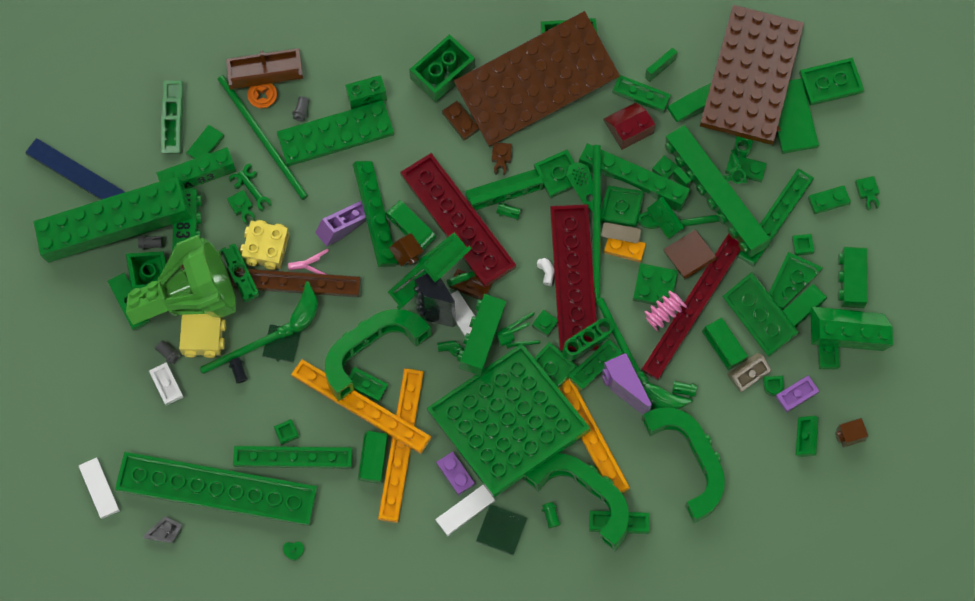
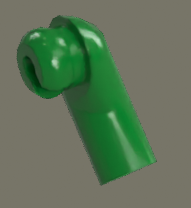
[437,341,464,358]

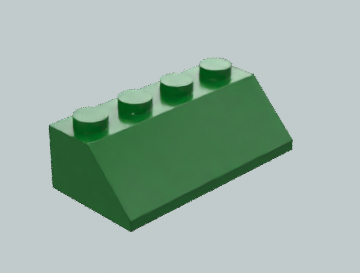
[810,307,893,351]

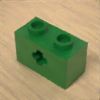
[345,75,387,109]

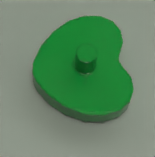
[283,542,304,561]

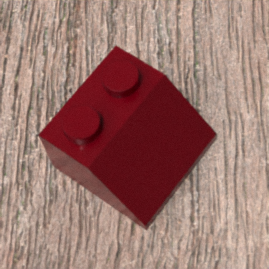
[603,102,655,150]

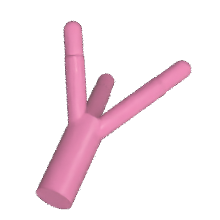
[288,249,329,274]

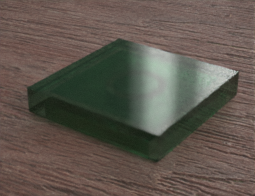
[476,504,527,556]

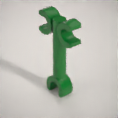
[229,163,271,212]

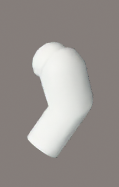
[537,258,555,286]

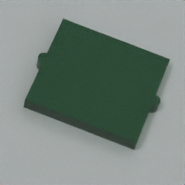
[262,324,301,363]

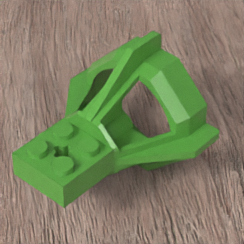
[126,235,236,325]

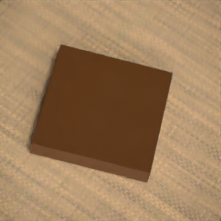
[663,230,717,280]

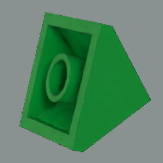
[126,251,166,290]

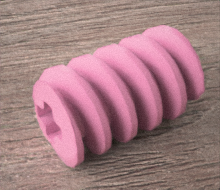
[644,291,687,332]

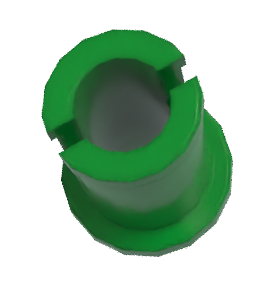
[496,202,521,220]
[672,381,697,398]
[542,502,561,529]

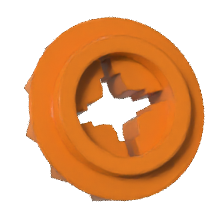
[247,83,277,109]

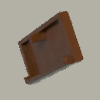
[226,48,303,90]

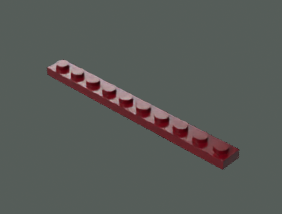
[641,233,741,381]

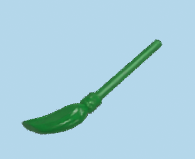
[200,281,318,374]
[596,298,693,409]

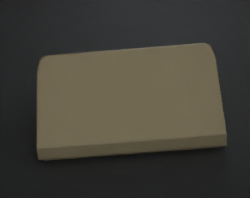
[601,222,641,243]
[727,353,772,392]

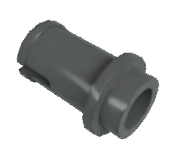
[292,96,310,121]
[138,235,162,250]
[155,340,180,364]

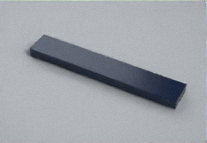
[25,138,125,200]

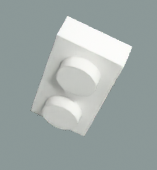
[149,362,184,406]

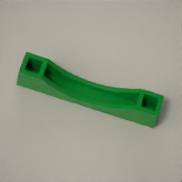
[579,143,690,213]

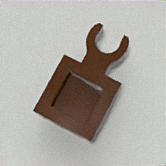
[492,142,512,175]

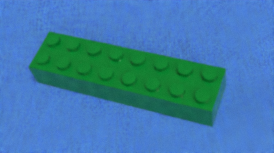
[33,176,192,263]

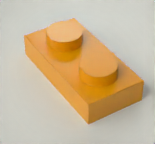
[604,238,646,263]

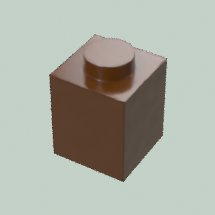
[389,233,424,267]
[835,418,868,448]

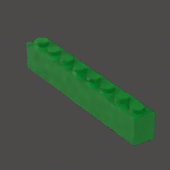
[665,125,770,258]

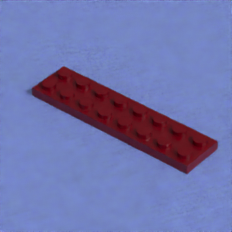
[400,153,516,288]
[550,204,599,352]

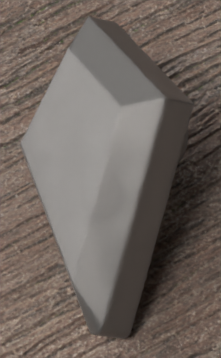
[143,516,183,543]

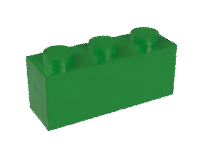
[838,247,867,308]

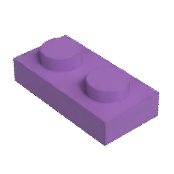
[775,375,819,413]
[436,452,475,496]

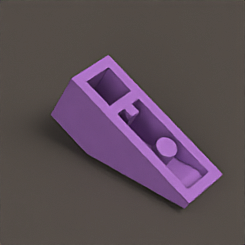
[315,200,367,246]

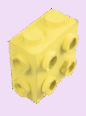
[240,220,290,270]
[179,314,226,358]

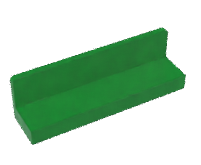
[465,169,543,211]

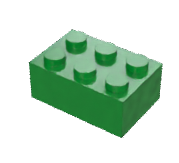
[409,34,475,103]

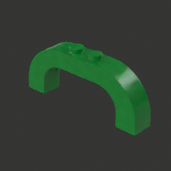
[325,309,431,401]
[641,407,725,523]
[523,453,629,551]

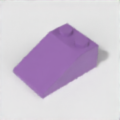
[601,353,652,415]

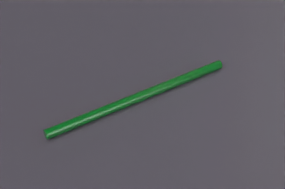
[217,75,308,200]
[593,145,601,305]

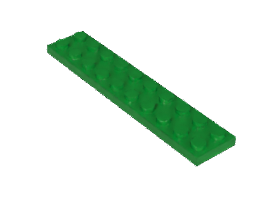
[115,452,317,526]

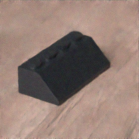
[413,273,456,327]

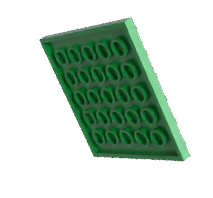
[427,343,591,498]

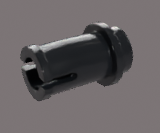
[229,358,248,384]

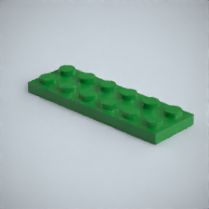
[276,100,394,167]

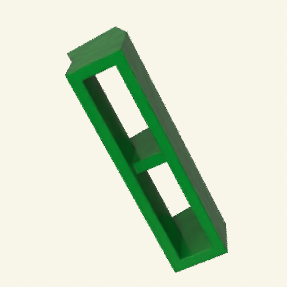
[702,317,748,370]
[358,430,388,484]

